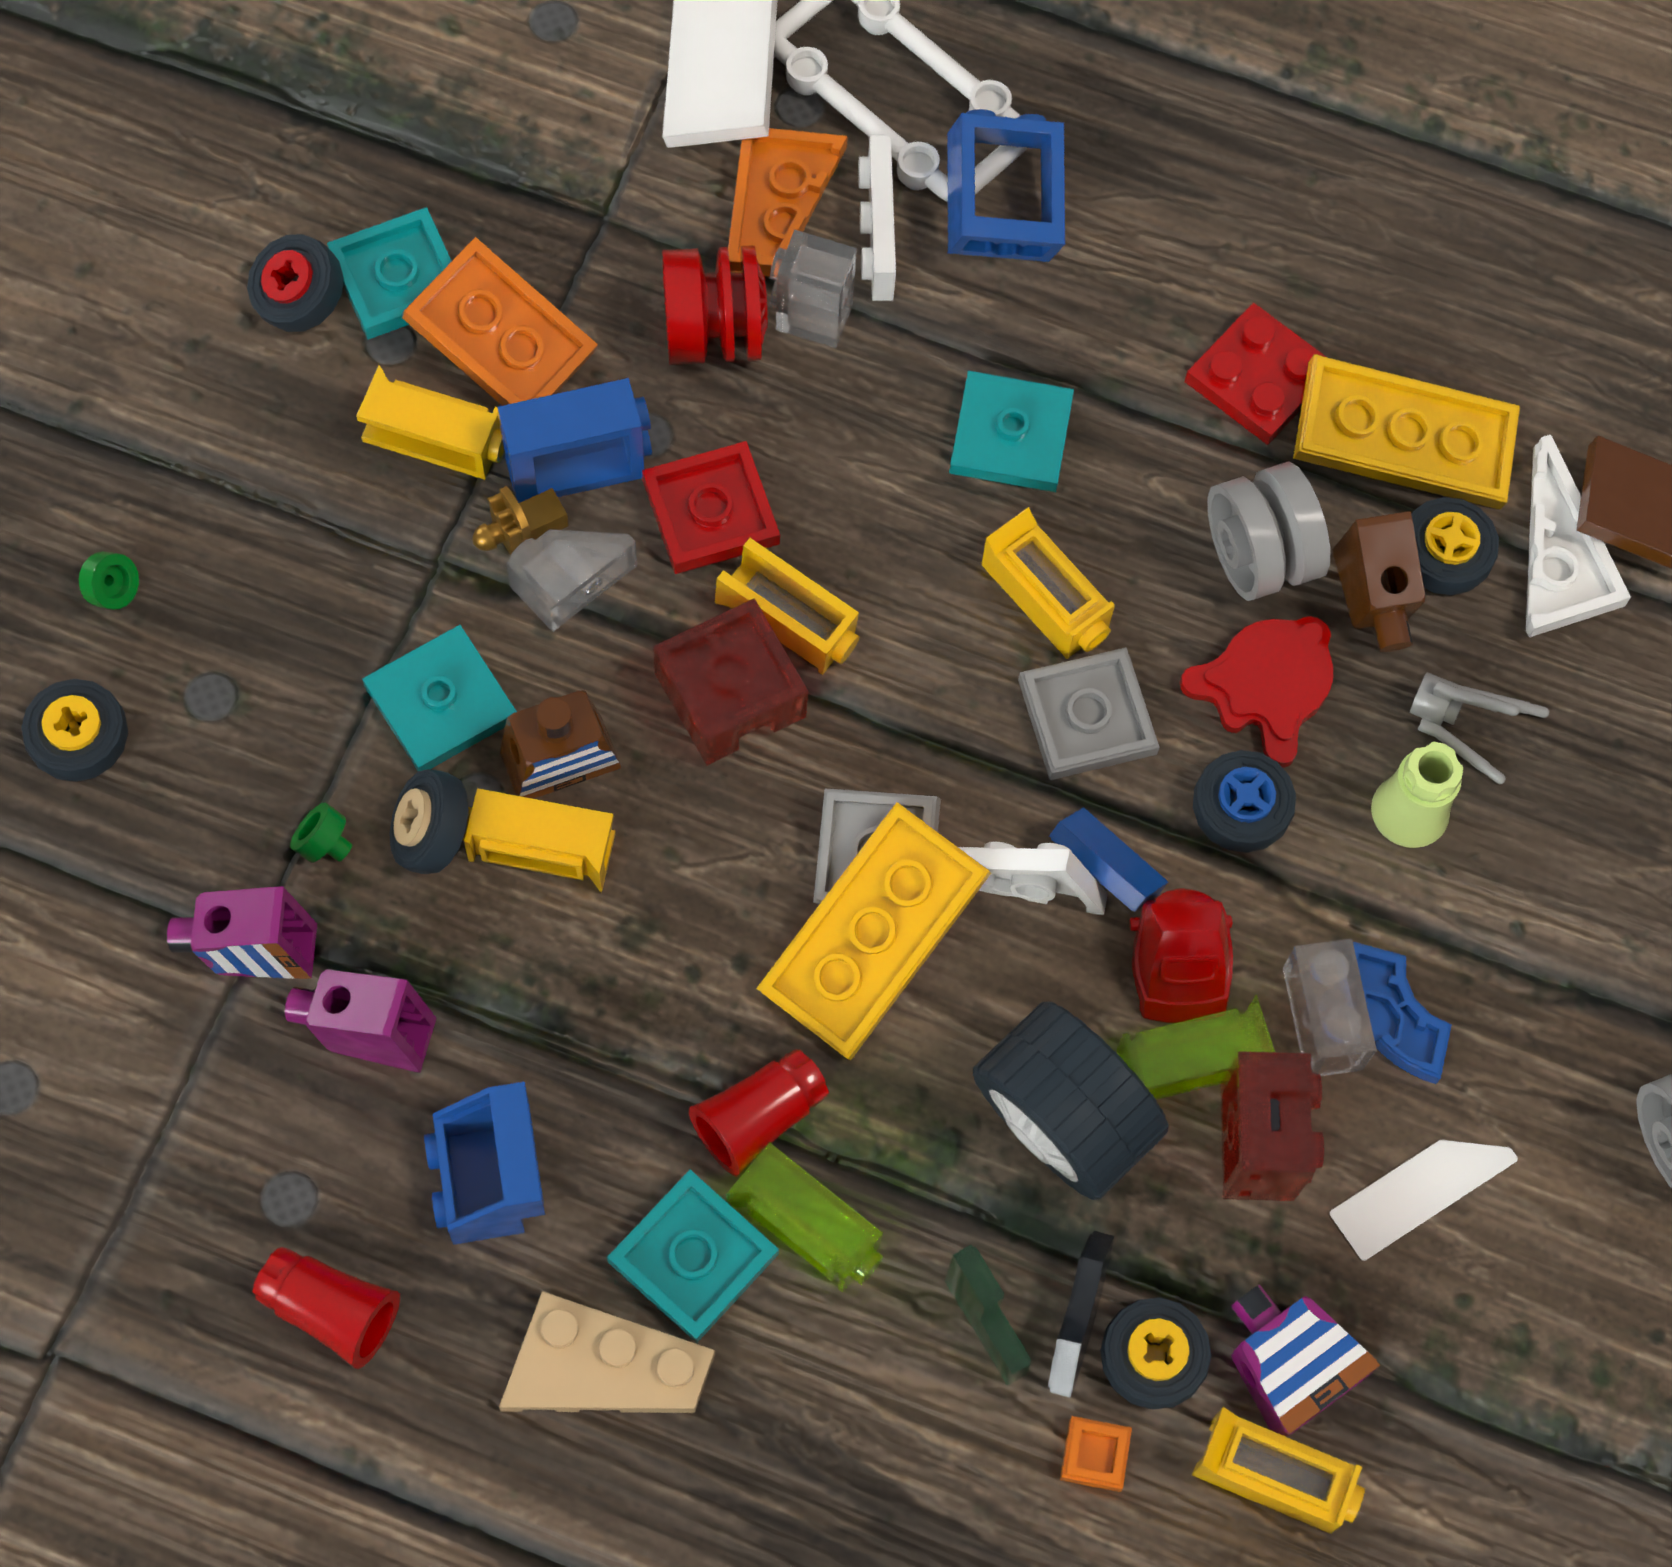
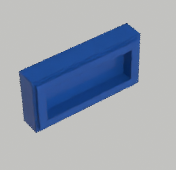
[1049,807,1168,912]

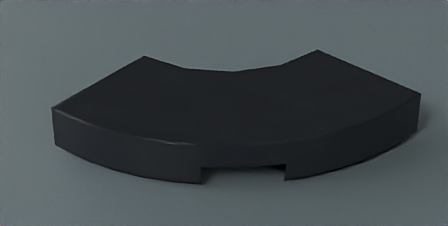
[1048,1231,1114,1398]

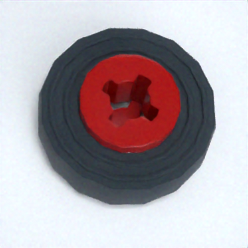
[247,234,344,332]

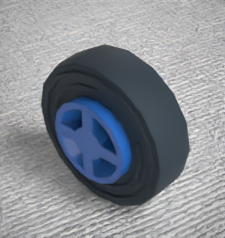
[1193,750,1296,853]

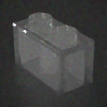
[769,230,857,348]
[1283,939,1377,1078]

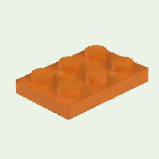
[402,237,598,406]

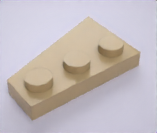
[499,1291,715,1413]

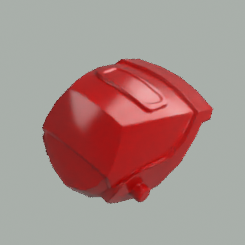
[1129,888,1233,1024]

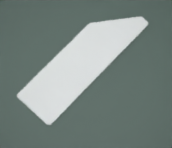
[1330,1140,1518,1261]

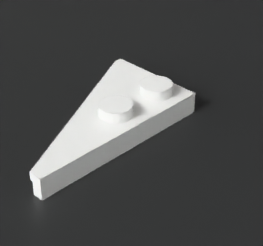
[1526,435,1631,638]
[958,842,1108,915]

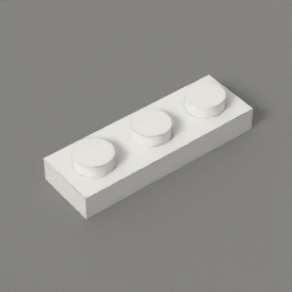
[858,135,896,301]

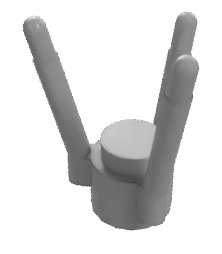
[1409,672,1549,784]

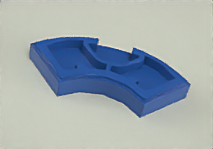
[1344,941,1452,1084]

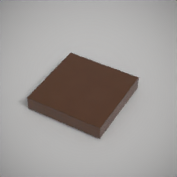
[1576,435,1672,569]

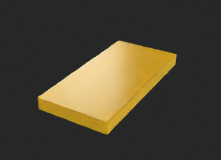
[1293,354,1520,510]
[756,802,991,1060]

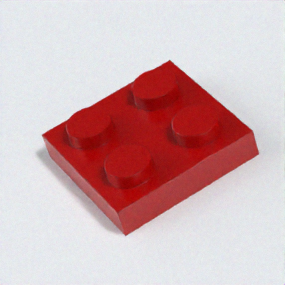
[1184,302,1326,445]
[642,441,780,574]

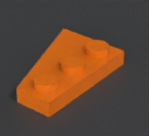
[728,128,848,277]

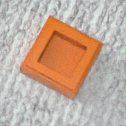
[1060,1416,1132,1492]

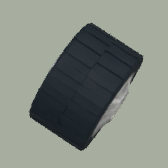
[973,1002,1169,1200]

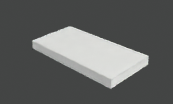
[662,0,777,148]

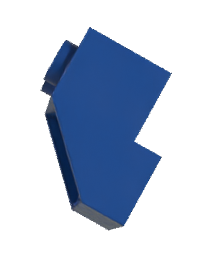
[424,1082,545,1245]

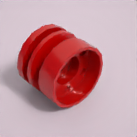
[662,245,768,365]

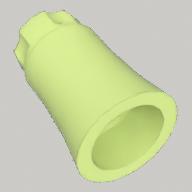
[1371,742,1463,848]

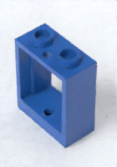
[947,109,1065,262]
[497,378,652,503]

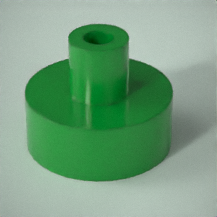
[79,551,139,610]
[290,802,352,863]

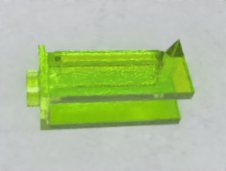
[1116,994,1276,1100]
[726,1143,884,1292]

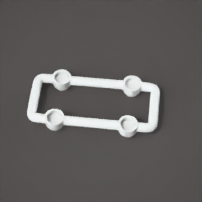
[774,0,1027,202]

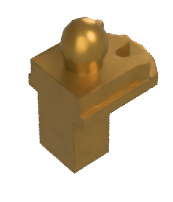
[472,486,569,558]

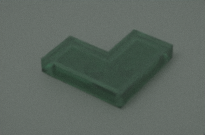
[945,1244,1032,1386]

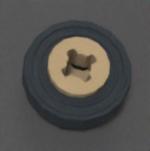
[390,769,469,874]

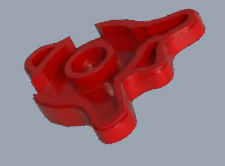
[1180,616,1333,768]

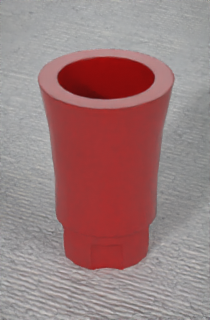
[689,1049,829,1176]
[252,1247,400,1369]

